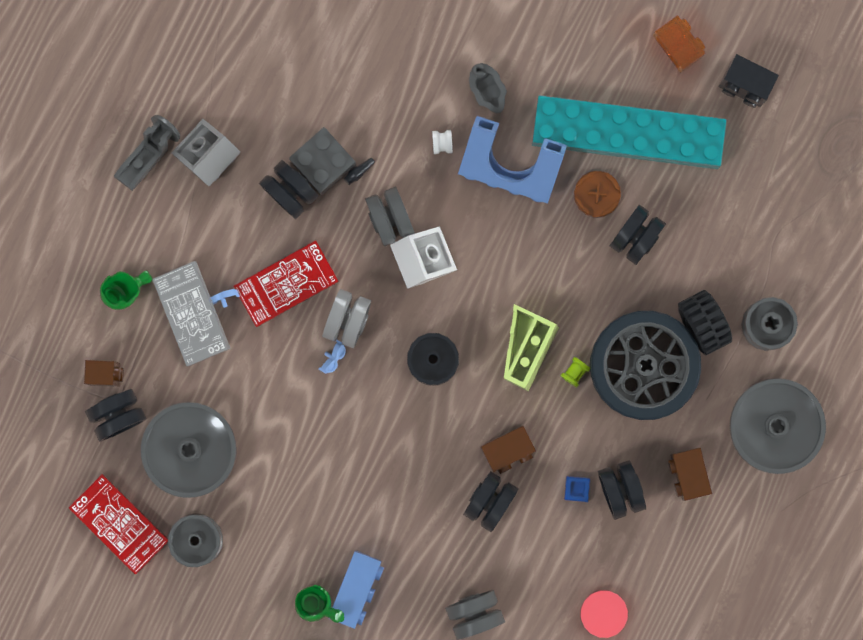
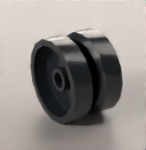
[259,160,319,220]
[609,204,666,265]
[407,333,459,386]
[85,389,147,442]
[597,460,646,520]
[463,471,519,532]

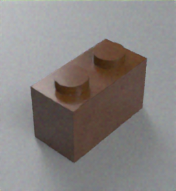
[84,360,124,387]
[481,426,536,474]
[668,448,712,501]

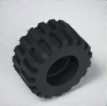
[678,290,732,356]

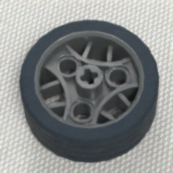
[590,311,701,420]

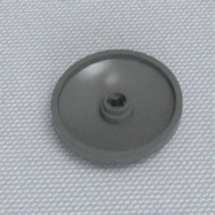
[730,379,826,474]
[141,402,237,498]

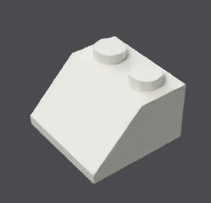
[390,226,457,289]

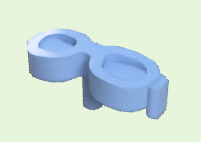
[211,289,240,308]
[319,340,346,374]

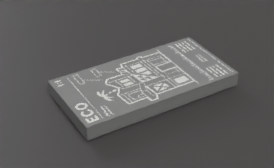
[152,261,231,367]

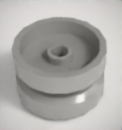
[322,289,372,349]

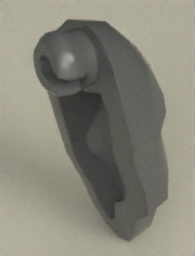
[469,63,507,113]

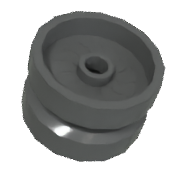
[365,186,415,247]
[741,297,798,351]
[168,514,223,567]
[445,590,505,640]

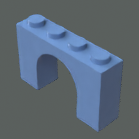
[458,116,567,204]

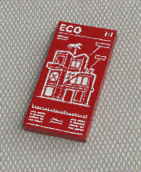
[234,241,339,327]
[69,474,168,575]

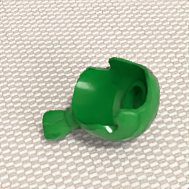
[100,270,153,310]
[295,585,344,623]

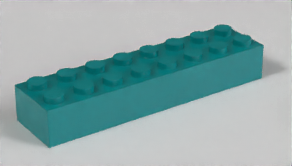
[532,96,727,169]

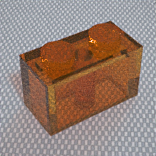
[653,15,705,73]

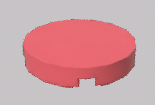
[580,590,628,638]

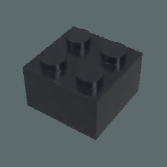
[718,54,779,108]

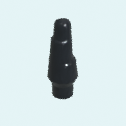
[343,158,375,185]

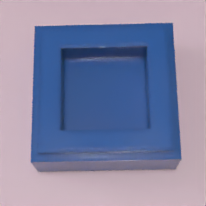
[564,476,590,502]

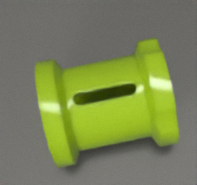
[560,357,591,388]

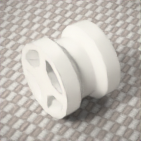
[432,130,453,154]

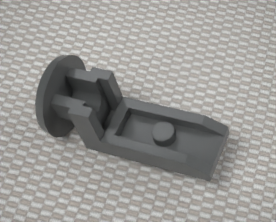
[114,115,180,191]

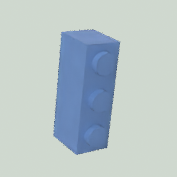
[329,550,384,629]

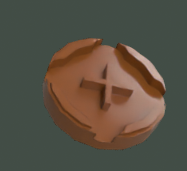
[574,171,621,218]

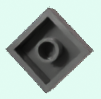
[289,127,356,196]

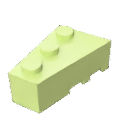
[504,304,559,391]

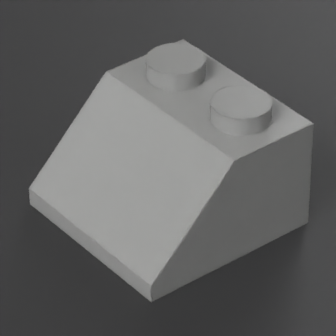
[172,119,241,186]

